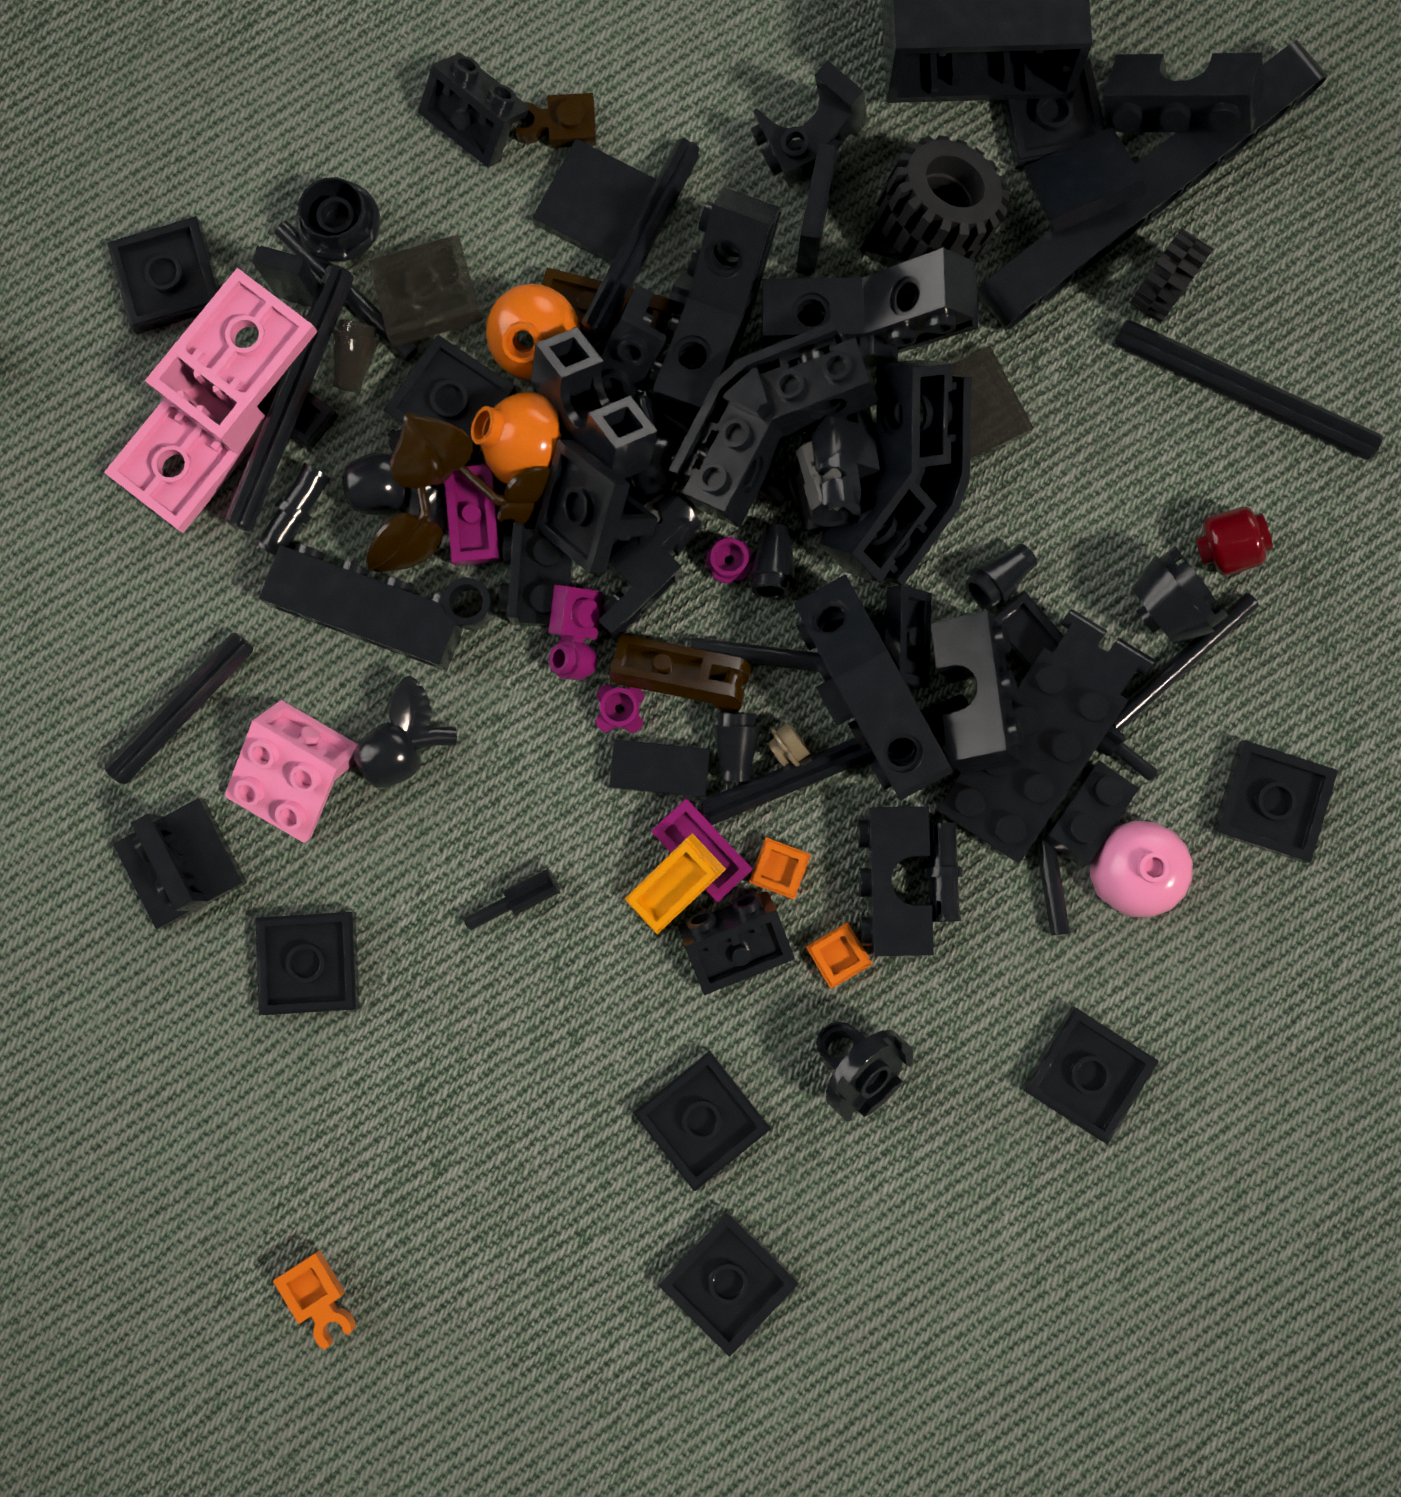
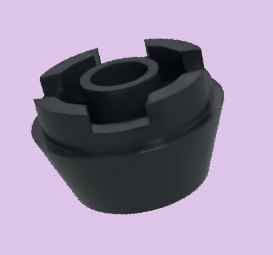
[1132,546,1228,644]

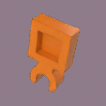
[273,1250,356,1350]

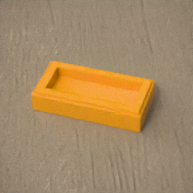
[625,833,726,934]

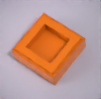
[749,837,811,900]
[805,922,873,989]

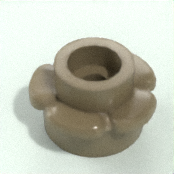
[767,722,810,766]

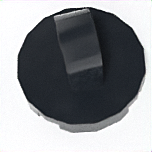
[816,1022,913,1121]

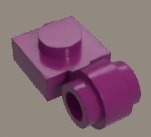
[548,585,603,680]

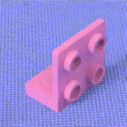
[225,700,358,842]

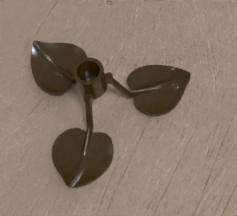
[366,413,551,572]

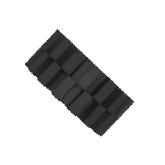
[1129,228,1213,324]

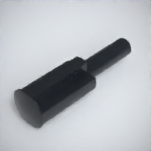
[1097,726,1158,781]
[464,867,561,930]

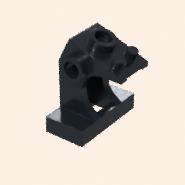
[750,60,868,186]

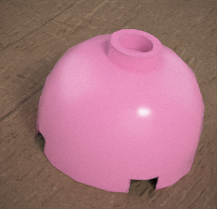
[1090,821,1193,917]

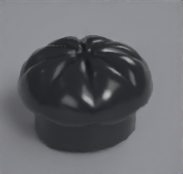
[296,177,380,263]

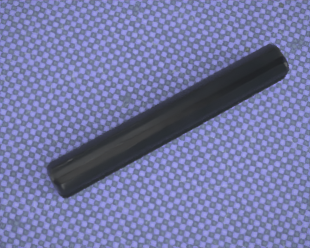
[104,632,253,784]

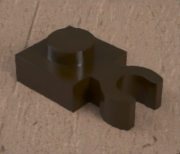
[516,93,597,148]

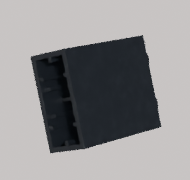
[882,0,1092,103]

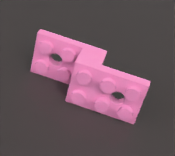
[104,268,317,533]

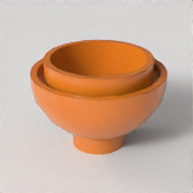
[486,284,581,381]
[471,392,560,485]

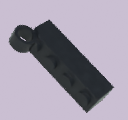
[258,544,494,672]

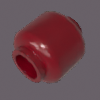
[1195,506,1273,576]

